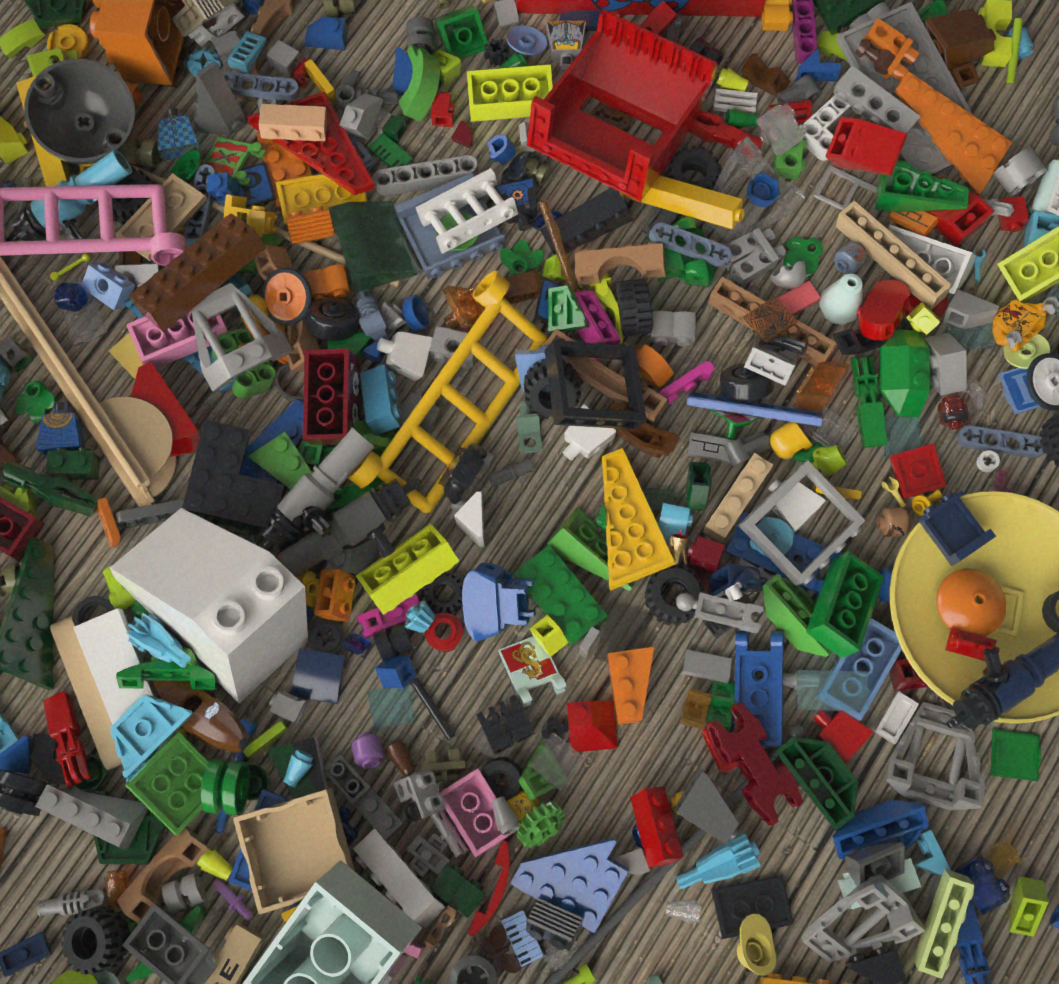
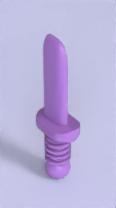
[211,879,253,921]

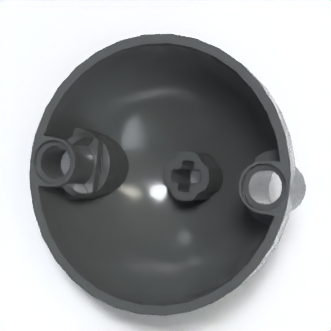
[24,59,135,164]

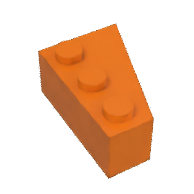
[607,647,654,725]

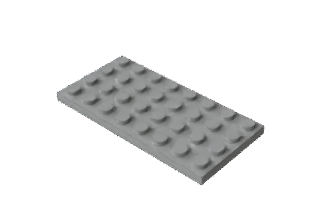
[836,2,973,176]

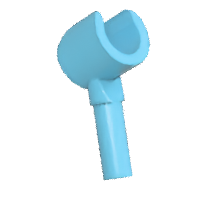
[972,249,986,281]

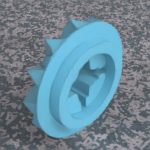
[187,47,221,77]

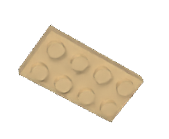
[115,173,207,261]

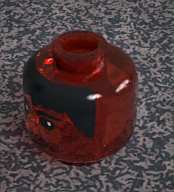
[937,395,969,430]

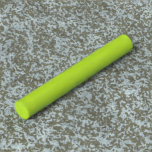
[1006,18,1023,84]

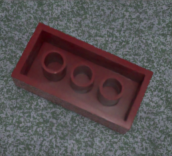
[0,497,45,562]

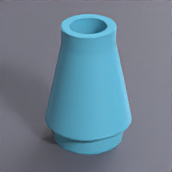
[283,749,314,787]

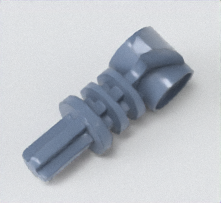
[356,290,387,342]

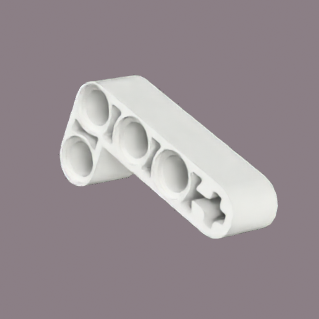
[801,90,863,161]

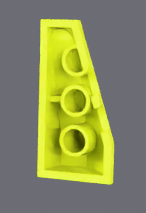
[0,116,29,163]

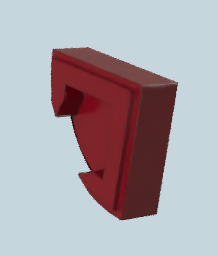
[451,120,473,149]

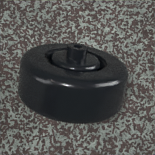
[306,297,360,341]
[720,363,774,402]

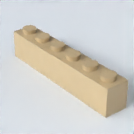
[836,201,951,310]

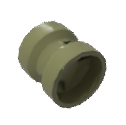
[523,157,551,186]

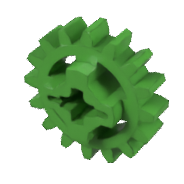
[516,801,565,848]

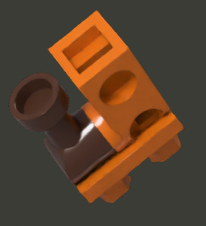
[854,18,919,80]

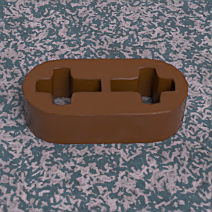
[592,106,630,132]

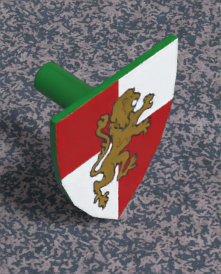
[708,409,760,440]

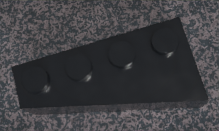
[540,187,634,256]

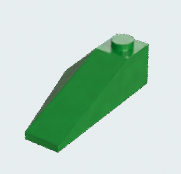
[875,161,969,212]

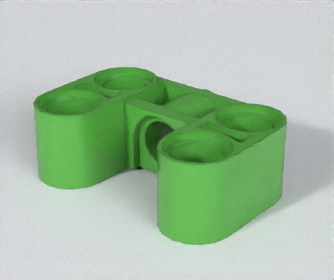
[212,328,276,399]

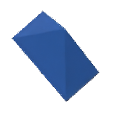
[0,735,33,774]

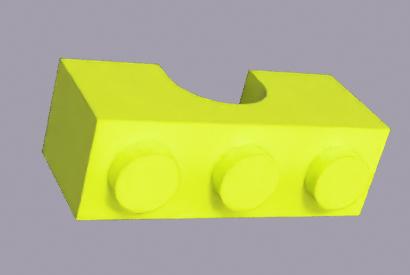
[978,0,1012,67]

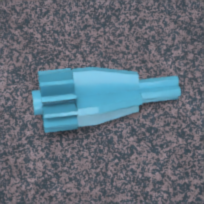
[126,613,191,667]
[676,832,761,890]

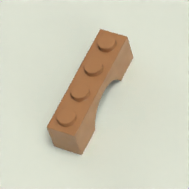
[575,242,666,285]
[117,827,208,923]

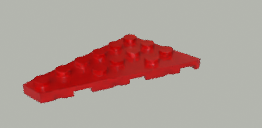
[247,92,375,195]

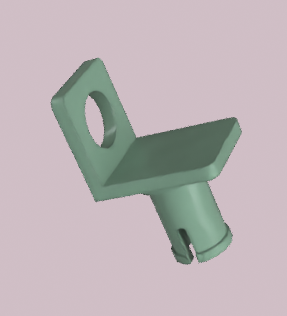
[516,402,542,454]

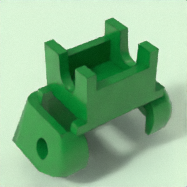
[649,216,714,288]

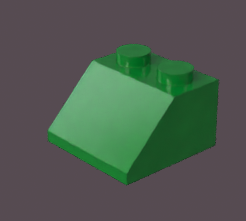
[434,4,488,60]

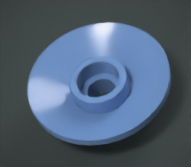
[506,25,547,55]

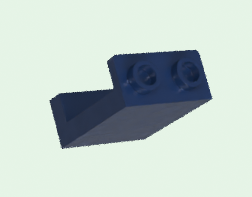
[918,491,996,566]

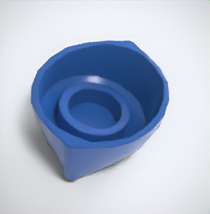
[402,294,429,333]

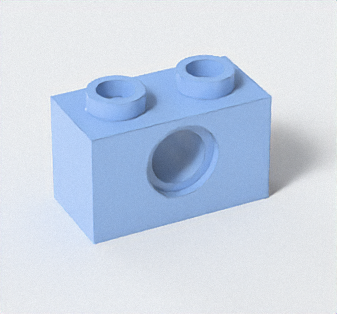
[81,262,135,310]

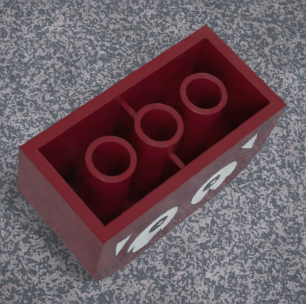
[302,349,362,445]

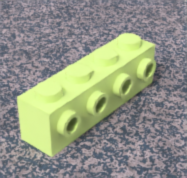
[913,869,974,978]

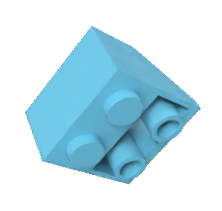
[1023,211,1059,248]

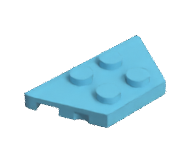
[110,694,194,778]

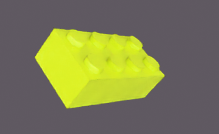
[467,65,553,122]
[997,227,1059,303]
[356,523,459,615]

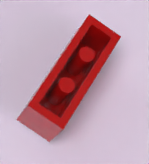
[630,786,684,868]

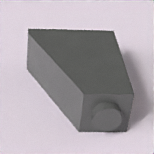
[674,768,739,844]

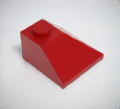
[566,701,618,753]

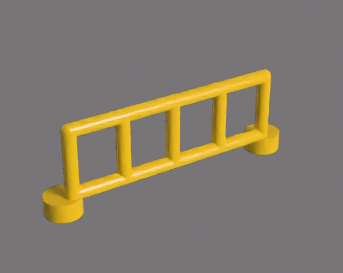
[348,270,549,514]

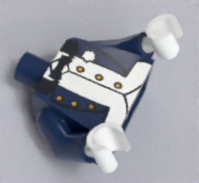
[709,564,768,602]

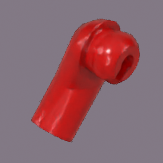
[292,58,309,87]

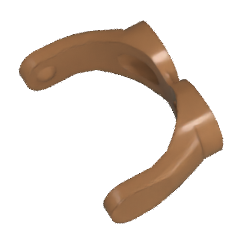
[423,905,457,949]

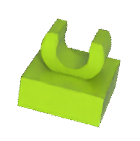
[542,254,569,281]

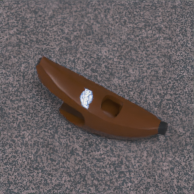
[152,681,250,753]

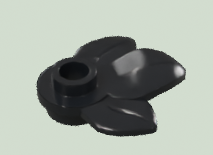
[501,151,533,184]

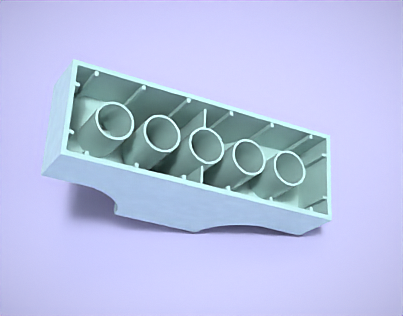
[243,860,422,984]

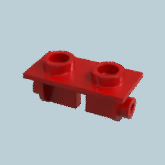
[945,627,1000,662]

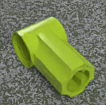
[102,565,136,610]

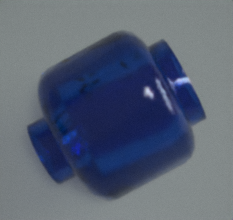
[53,282,88,312]

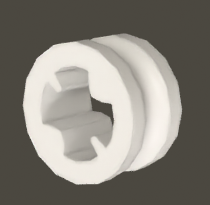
[976,450,1000,473]

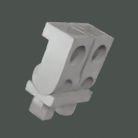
[718,228,786,288]

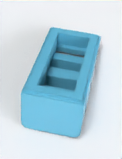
[227,31,267,74]

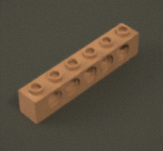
[708,277,837,369]

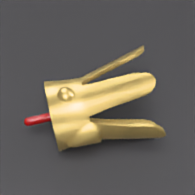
[669,529,689,565]

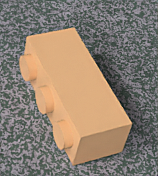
[259,104,327,141]

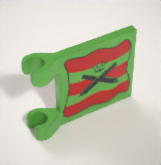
[204,137,266,186]

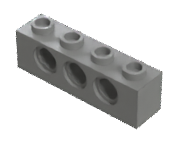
[833,65,920,135]

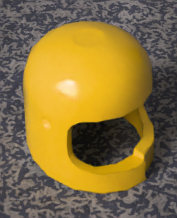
[770,422,812,460]

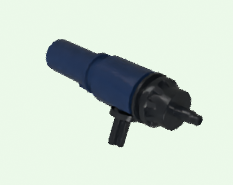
[947,632,1059,729]

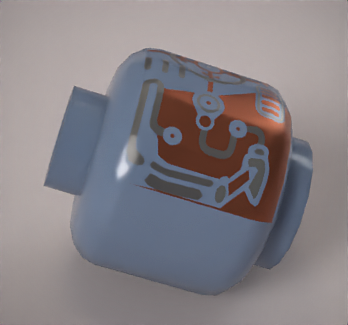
[834,242,867,274]

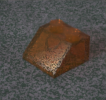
[794,362,850,412]

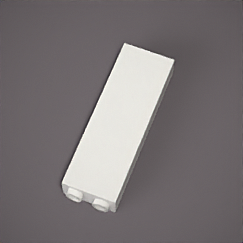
[73,608,173,750]

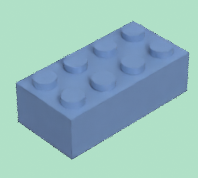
[815,618,902,721]

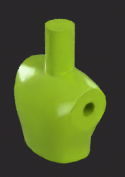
[811,445,847,476]

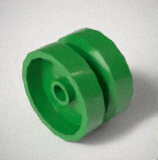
[201,759,250,816]

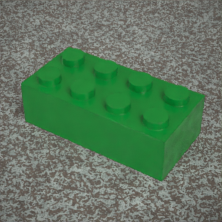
[513,545,608,648]
[806,551,884,658]

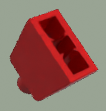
[813,709,874,764]

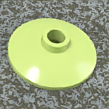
[1004,334,1050,369]

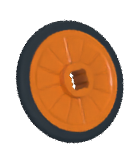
[262,268,312,326]

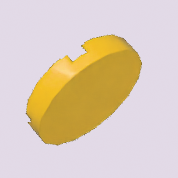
[47,24,90,62]

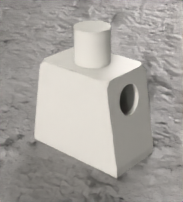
[377,332,433,381]
[563,405,616,461]
[768,479,826,533]

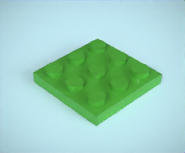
[125,732,208,835]

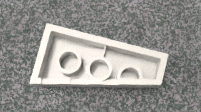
[353,828,447,928]

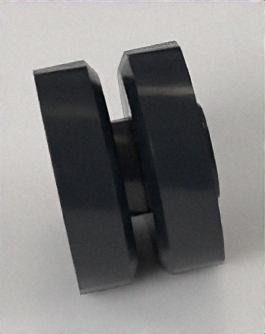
[0,769,51,816]

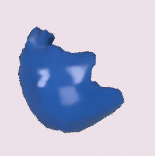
[747,172,780,208]

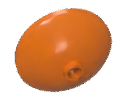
[936,569,1006,637]

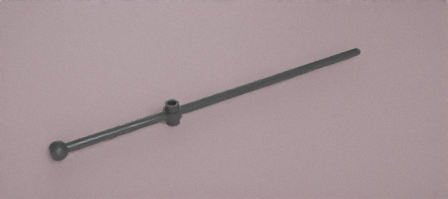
[544,724,807,984]

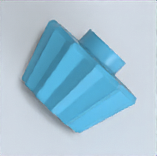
[404,601,435,633]

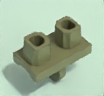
[422,748,467,789]

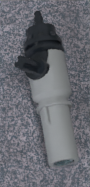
[260,427,375,551]

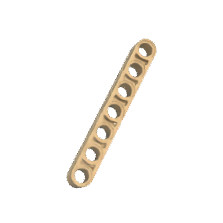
[50,615,122,771]

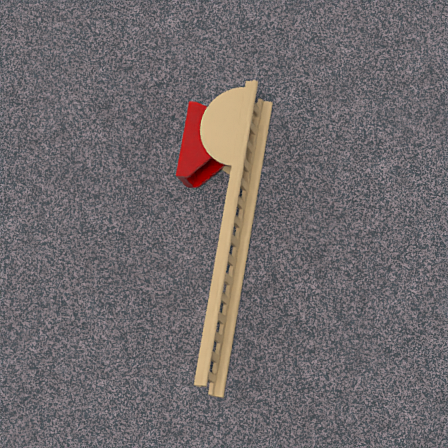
[0,256,199,507]

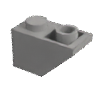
[943,290,999,329]

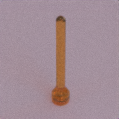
[539,200,584,292]

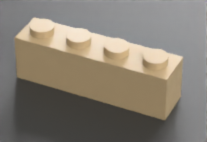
[703,453,773,543]

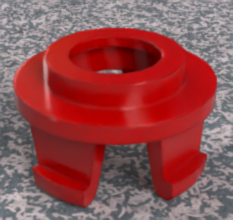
[425,613,463,652]

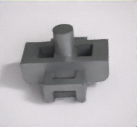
[407,833,450,877]

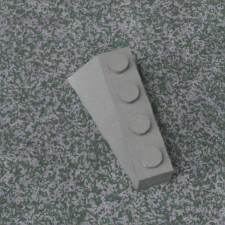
[35,784,148,849]

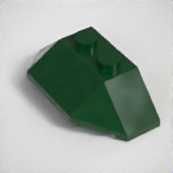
[776,737,858,831]

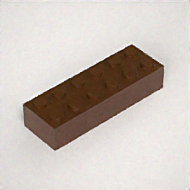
[129,213,266,332]

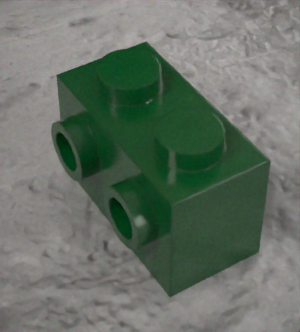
[46,448,100,480]

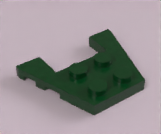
[24,0,87,28]
[84,791,165,865]

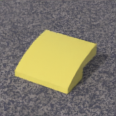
[108,333,143,379]

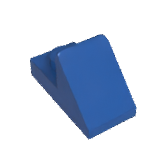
[795,49,841,82]

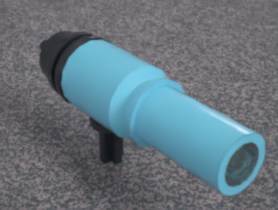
[6,150,132,242]

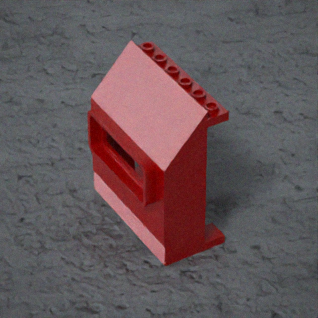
[527,9,718,202]

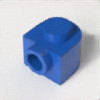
[487,134,516,165]

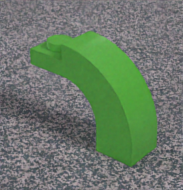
[398,44,440,122]

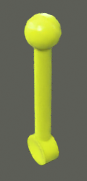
[50,253,91,281]

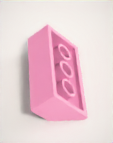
[126,310,228,369]

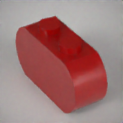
[856,280,910,340]

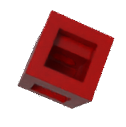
[431,92,455,127]

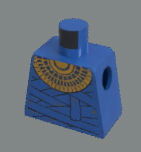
[36,402,86,455]

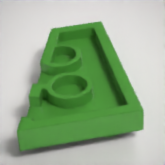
[247,432,313,490]

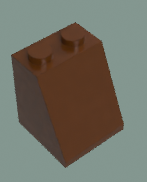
[925,8,996,73]

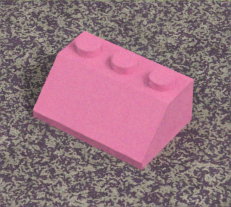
[440,768,514,858]

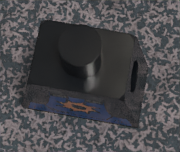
[495,177,537,231]

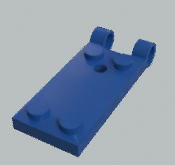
[725,511,844,595]
[734,631,784,747]

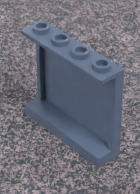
[394,173,505,279]

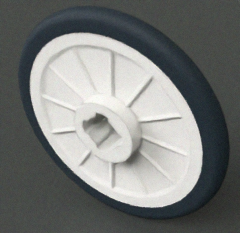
[1026,353,1059,411]

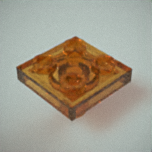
[443,285,492,328]

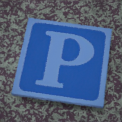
[998,368,1041,414]

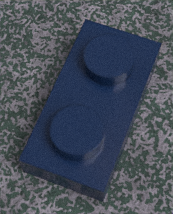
[0,932,53,977]

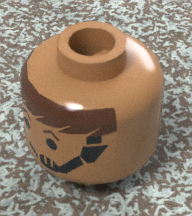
[876,507,912,537]

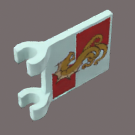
[498,637,566,708]

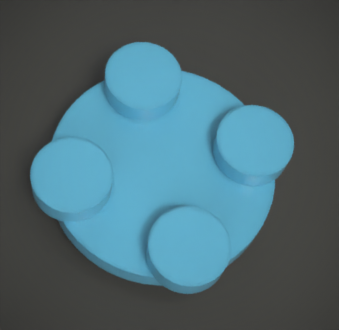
[750,517,794,557]

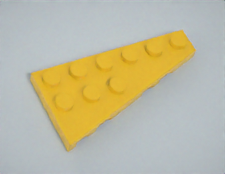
[602,448,675,591]

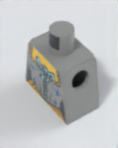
[546,21,586,70]

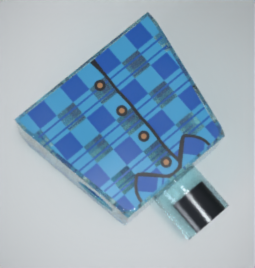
[158,108,203,161]

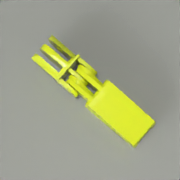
[589,272,623,344]

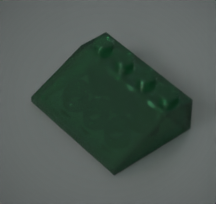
[328,201,417,293]

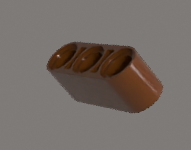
[503,271,542,304]

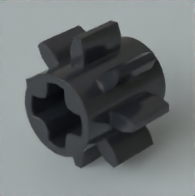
[484,39,509,66]

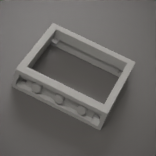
[738,460,865,586]

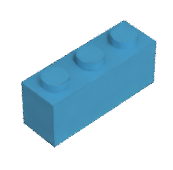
[360,364,401,435]

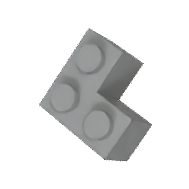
[924,333,967,396]

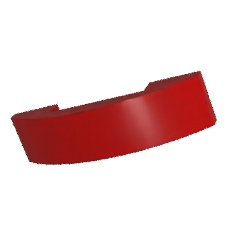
[468,840,510,936]

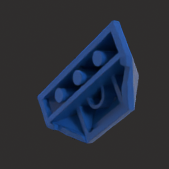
[832,800,929,860]

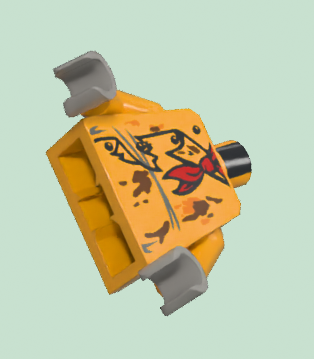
[992,296,1059,353]

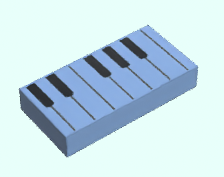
[501,910,544,967]

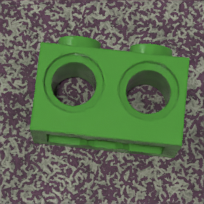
[773,129,807,180]

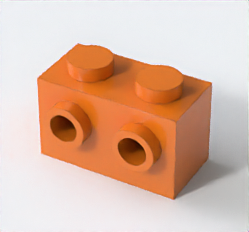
[314,569,356,621]

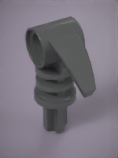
[336,70,399,112]

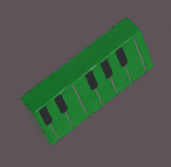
[368,133,414,168]

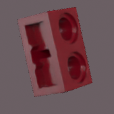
[687,536,725,575]

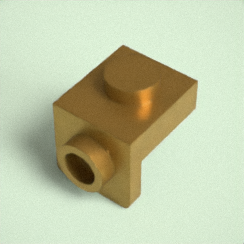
[680,688,712,730]

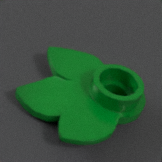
[783,237,823,278]
[500,239,543,276]
[15,381,55,424]

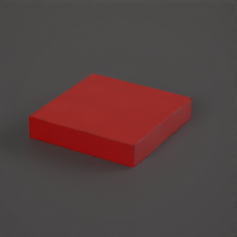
[889,443,946,499]

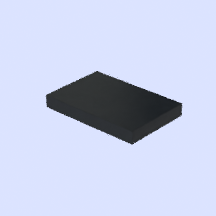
[711,875,794,939]

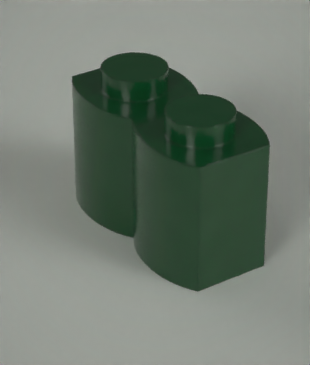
[685,462,712,510]
[429,864,485,918]

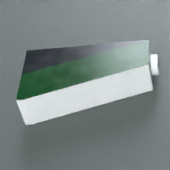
[268,737,328,799]

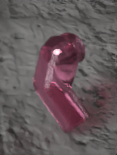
[992,470,1015,494]

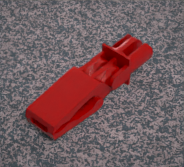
[690,110,763,158]
[43,691,91,787]

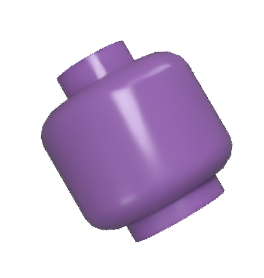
[352,732,385,769]

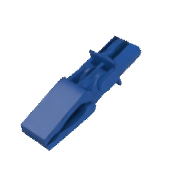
[954,900,992,984]

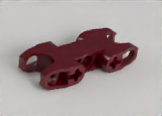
[706,702,803,825]

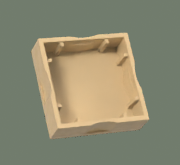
[233,788,355,914]

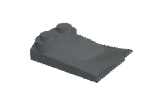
[122,904,217,984]

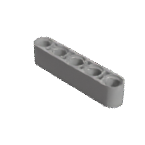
[374,155,478,196]

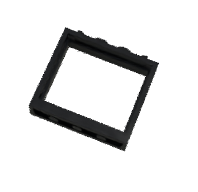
[544,339,647,430]

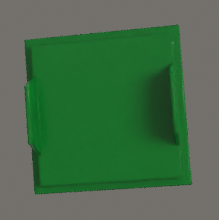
[990,728,1041,782]

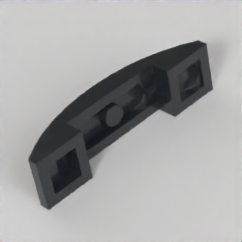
[833,315,913,355]

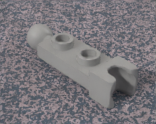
[676,593,764,633]

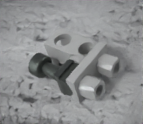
[393,768,445,822]

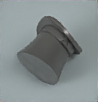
[449,954,498,984]

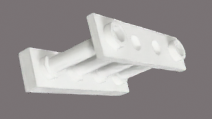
[415,168,518,254]

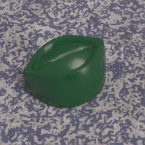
[74,755,106,791]
[247,764,270,801]

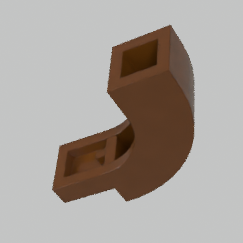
[609,403,680,458]

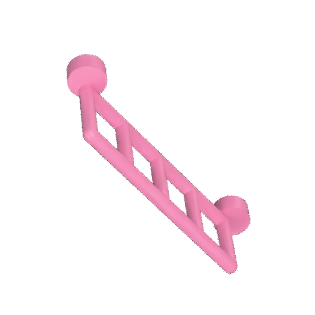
[0,184,187,266]

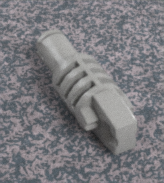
[37,890,107,916]

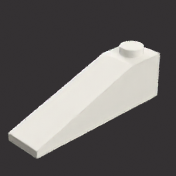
[888,225,976,294]

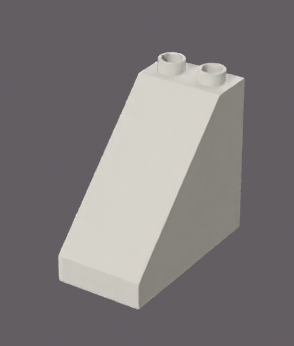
[110,508,308,703]

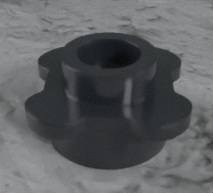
[541,717,569,745]

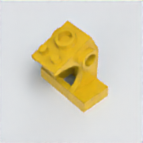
[223,195,278,238]

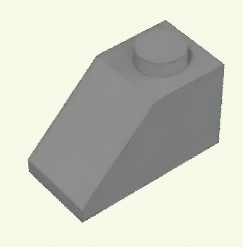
[339,94,383,139]

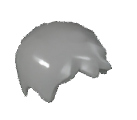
[770,261,806,289]

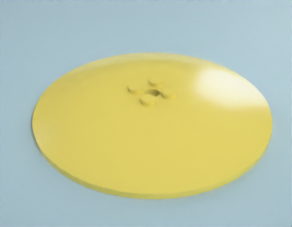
[890,491,1059,724]

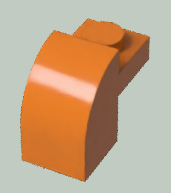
[621,344,674,389]

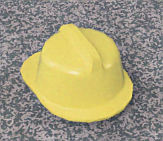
[737,914,776,976]

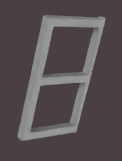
[813,166,879,218]

